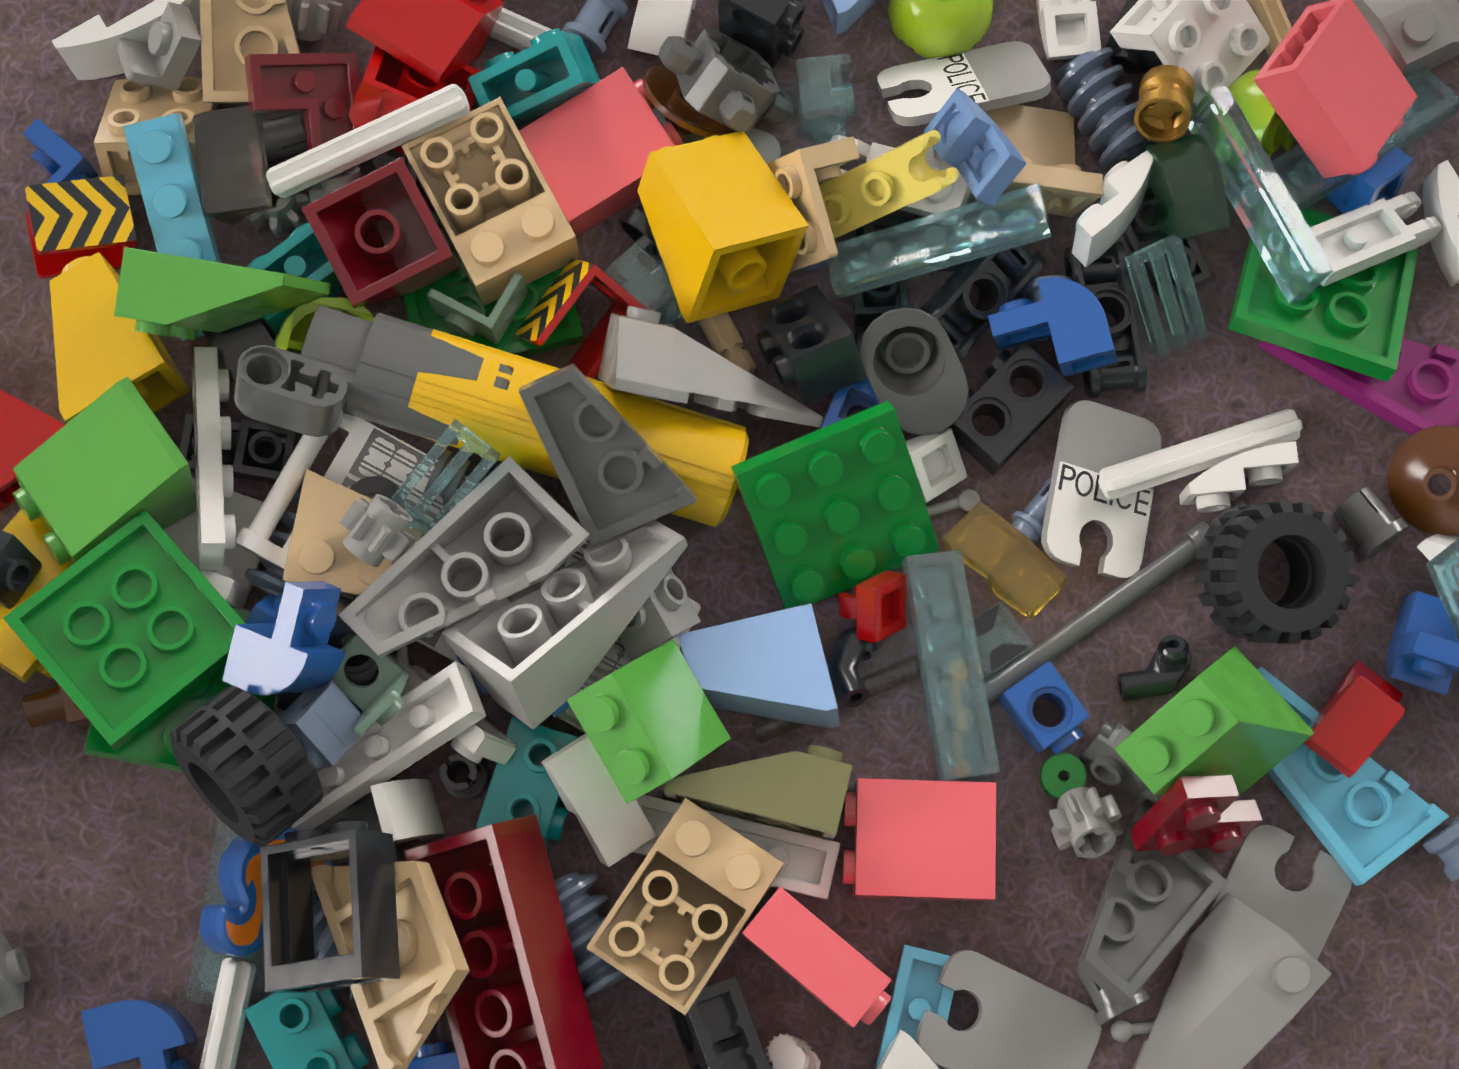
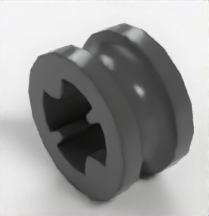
[423,450,471,507]

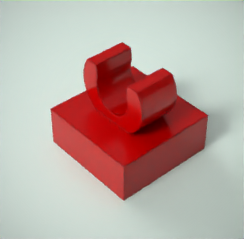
[838,571,906,643]

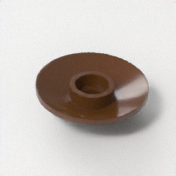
[643,65,736,137]
[1387,425,1459,536]

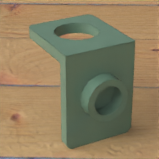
[427,272,528,345]
[331,634,410,736]

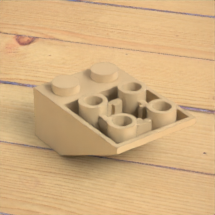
[402,97,580,306]
[586,798,784,1015]

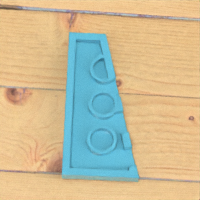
[1257,667,1450,886]

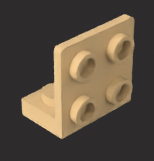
[94,77,218,195]
[975,104,1103,217]
[767,136,860,273]

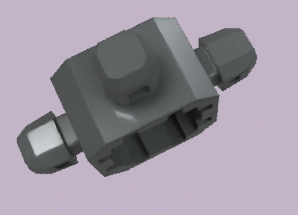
[659,28,794,133]

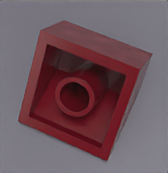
[301,157,460,308]

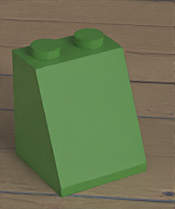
[13,376,197,566]
[566,639,731,804]
[1114,646,1314,796]

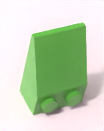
[114,247,331,340]

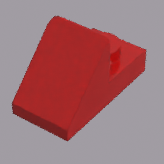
[1304,660,1405,778]

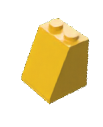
[637,131,809,323]
[50,252,191,423]

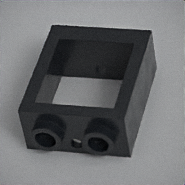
[260,821,400,994]

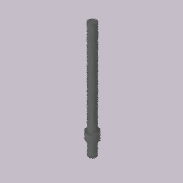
[971,500,1246,709]

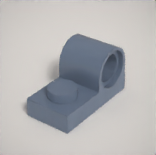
[274,679,361,768]

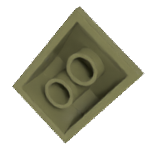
[663,745,853,841]

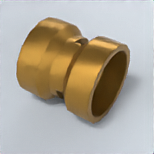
[1134,65,1195,142]

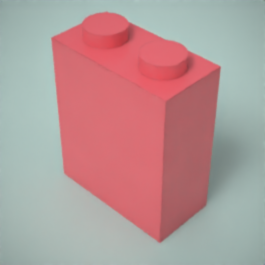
[1254,0,1418,179]
[519,67,684,236]
[842,778,996,902]
[742,887,892,1027]

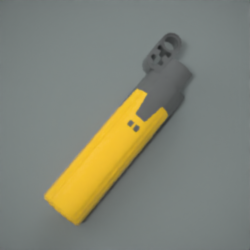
[234,306,749,527]

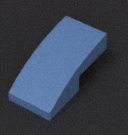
[924,88,1027,206]

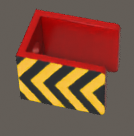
[25,175,137,279]
[516,258,647,379]

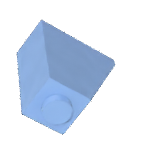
[679,603,840,728]

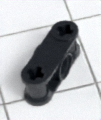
[918,219,1045,362]
[1064,241,1147,399]

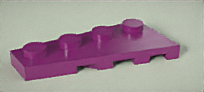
[1258,333,1459,436]

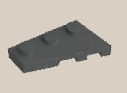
[519,364,698,546]
[1077,805,1228,1007]

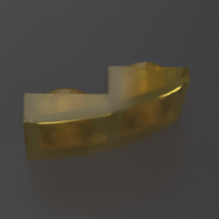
[943,501,1067,620]

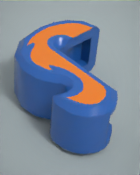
[200,829,334,957]

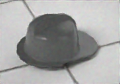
[860,308,969,435]

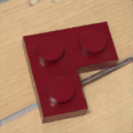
[244,52,367,164]
[1129,775,1262,856]

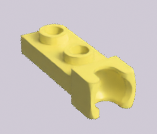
[819,130,959,239]

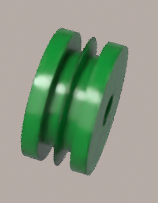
[1039,753,1087,800]

